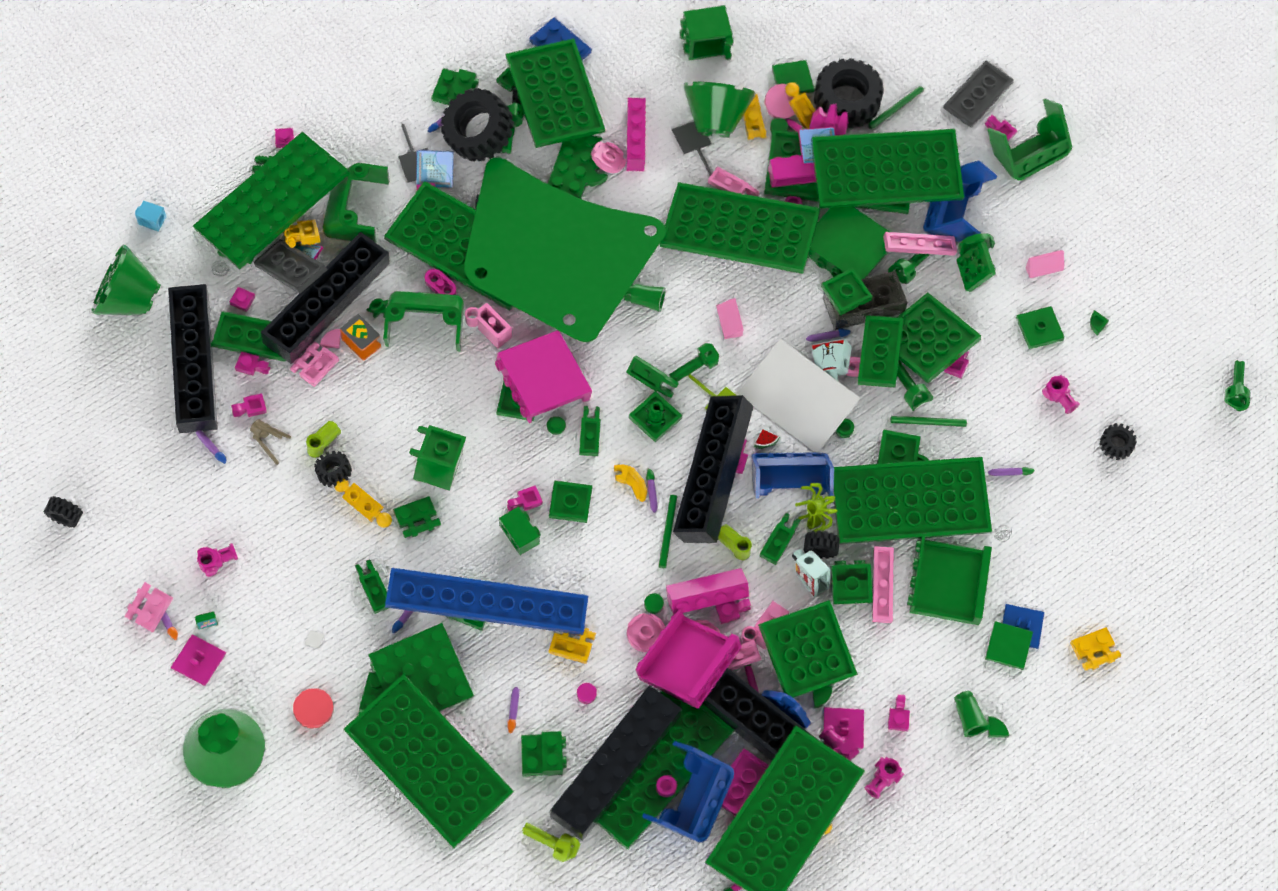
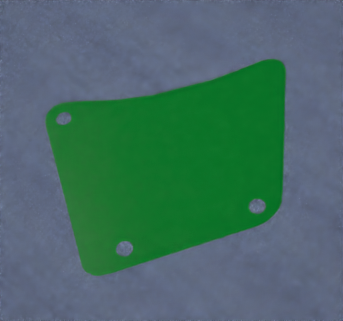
[464,157,666,342]

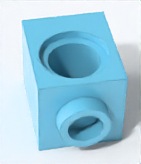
[135,200,166,232]

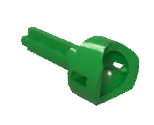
[501,103,524,154]
[888,253,930,284]
[669,343,719,381]
[1224,360,1251,411]
[897,362,933,411]

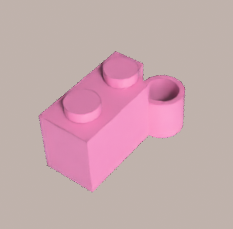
[465,303,512,349]
[741,601,789,649]

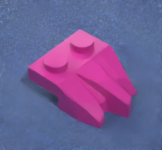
[809,104,848,136]

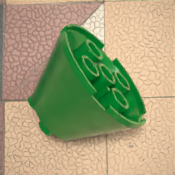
[683,81,755,138]
[91,244,161,315]
[183,709,265,788]

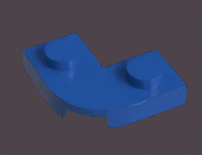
[761,690,811,728]

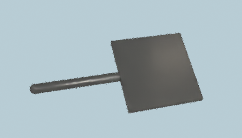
[672,122,712,176]
[398,124,428,183]

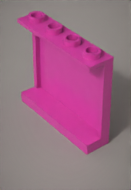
[495,330,592,423]
[635,608,742,709]

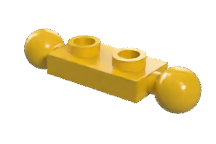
[785,82,816,129]
[334,478,392,528]

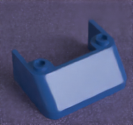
[923,160,997,243]
[751,452,834,499]
[642,741,734,843]

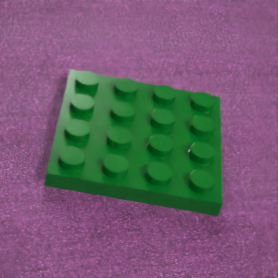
[896,292,982,383]
[758,600,858,698]
[368,623,474,712]

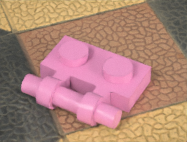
[290,341,339,387]
[124,582,173,632]

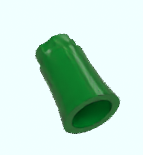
[624,283,666,312]
[954,691,990,737]

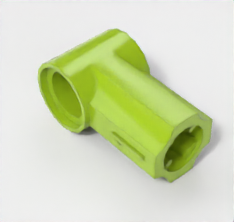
[306,421,341,458]
[718,524,752,561]

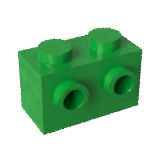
[499,506,541,555]

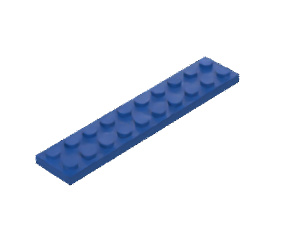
[385,568,589,635]

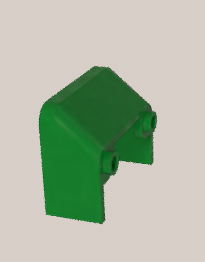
[987,98,1072,181]
[322,163,390,243]
[383,291,464,352]

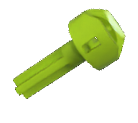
[522,822,580,863]

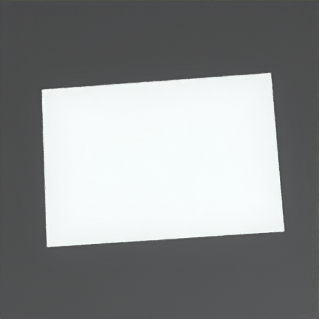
[737,339,861,452]

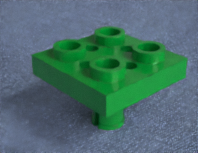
[956,241,996,292]
[628,391,683,443]

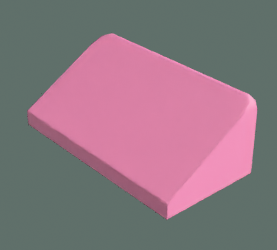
[1025,250,1064,278]
[716,298,744,339]

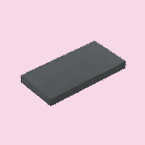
[943,60,1014,128]
[253,239,327,294]

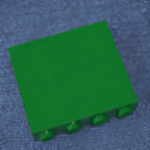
[808,207,890,282]
[907,534,992,626]

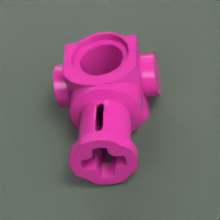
[1042,374,1080,414]
[197,543,238,577]
[819,725,860,761]
[864,757,904,799]

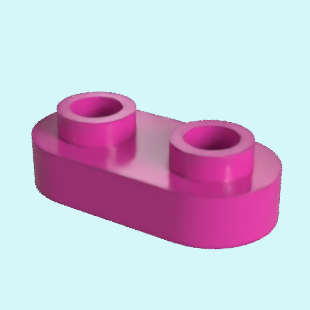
[425,269,456,295]

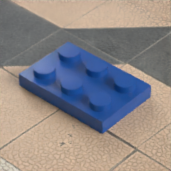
[529,17,592,61]

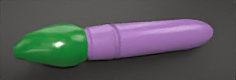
[988,467,1035,476]
[646,469,658,513]

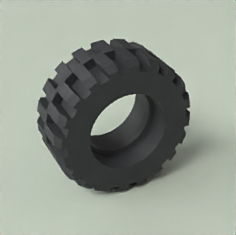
[813,58,884,129]
[441,88,514,162]

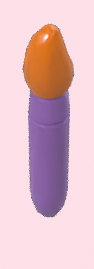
[161,612,178,640]
[507,686,520,734]

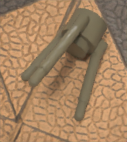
[250,419,291,465]

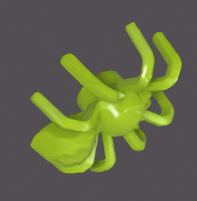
[795,483,837,532]

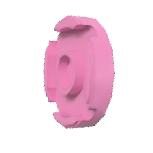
[764,84,795,120]
[591,142,626,174]
[626,613,665,653]

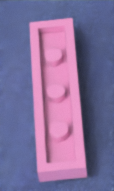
[883,232,957,256]
[872,546,894,623]

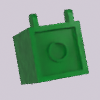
[679,5,734,61]
[409,425,466,491]

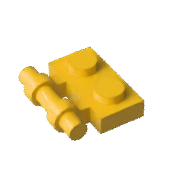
[284,219,320,248]
[548,627,596,664]
[1070,627,1121,671]

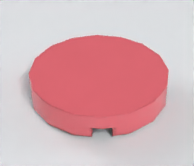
[293,688,334,729]

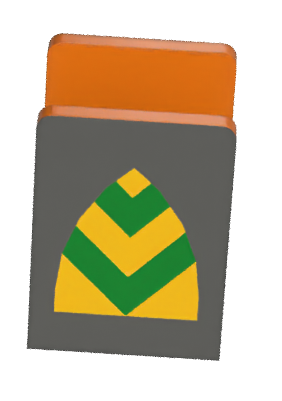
[340,314,381,361]

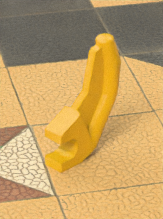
[614,464,648,502]

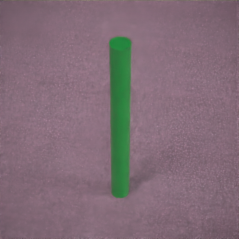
[867,86,924,130]
[890,416,967,427]
[658,495,678,569]

